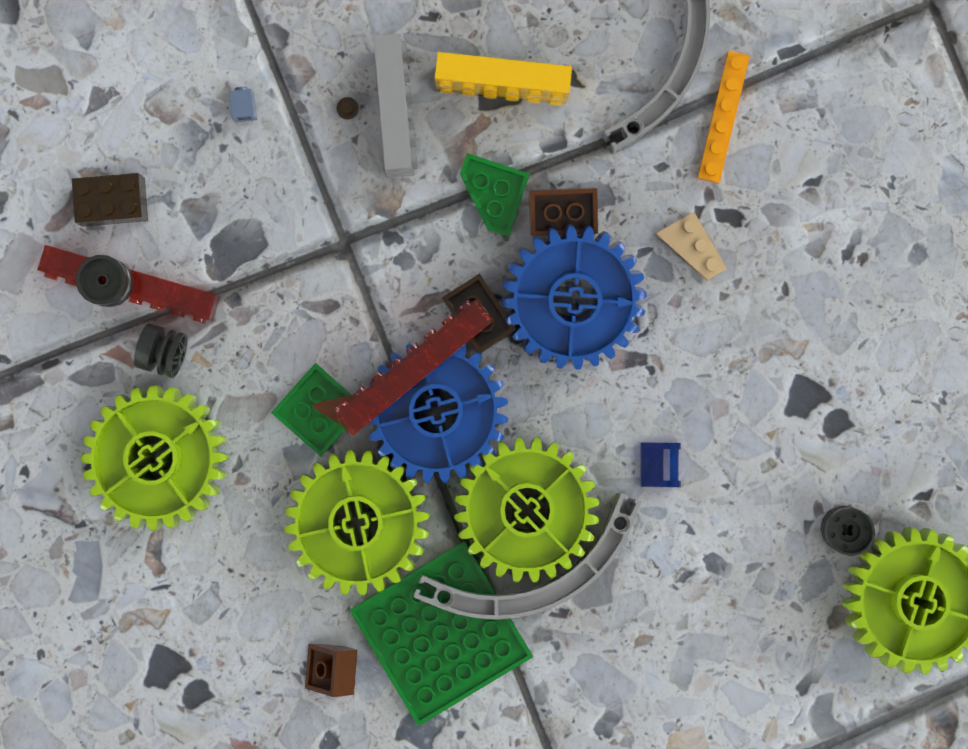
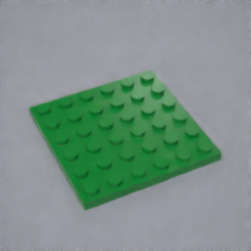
[349,540,533,726]

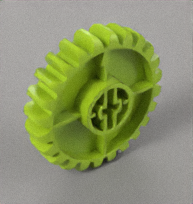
[81,385,230,531]
[454,437,599,583]
[284,450,430,596]
[842,527,968,675]

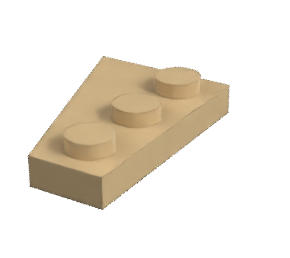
[655,212,727,281]

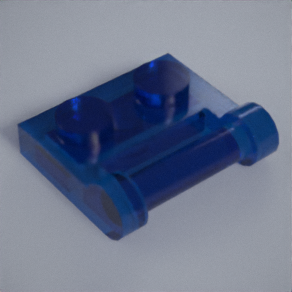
[640,442,681,487]

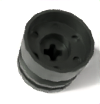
[134,323,188,378]
[820,505,875,556]

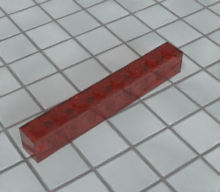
[37,245,220,324]
[333,299,494,438]

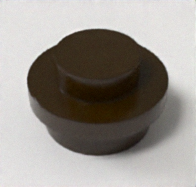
[336,97,359,120]

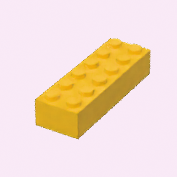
[435,52,572,106]

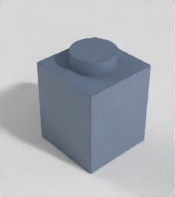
[229,87,257,122]

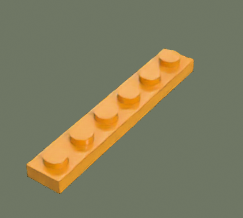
[697,51,750,184]

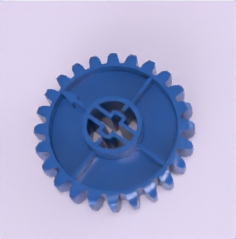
[501,224,647,370]
[364,339,509,483]

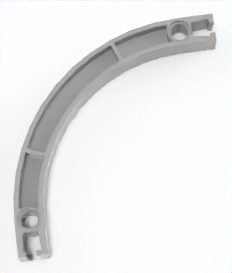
[602,0,710,154]
[413,493,642,619]

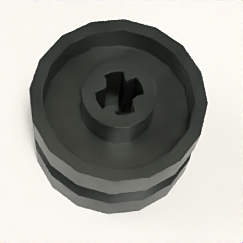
[76,255,134,307]

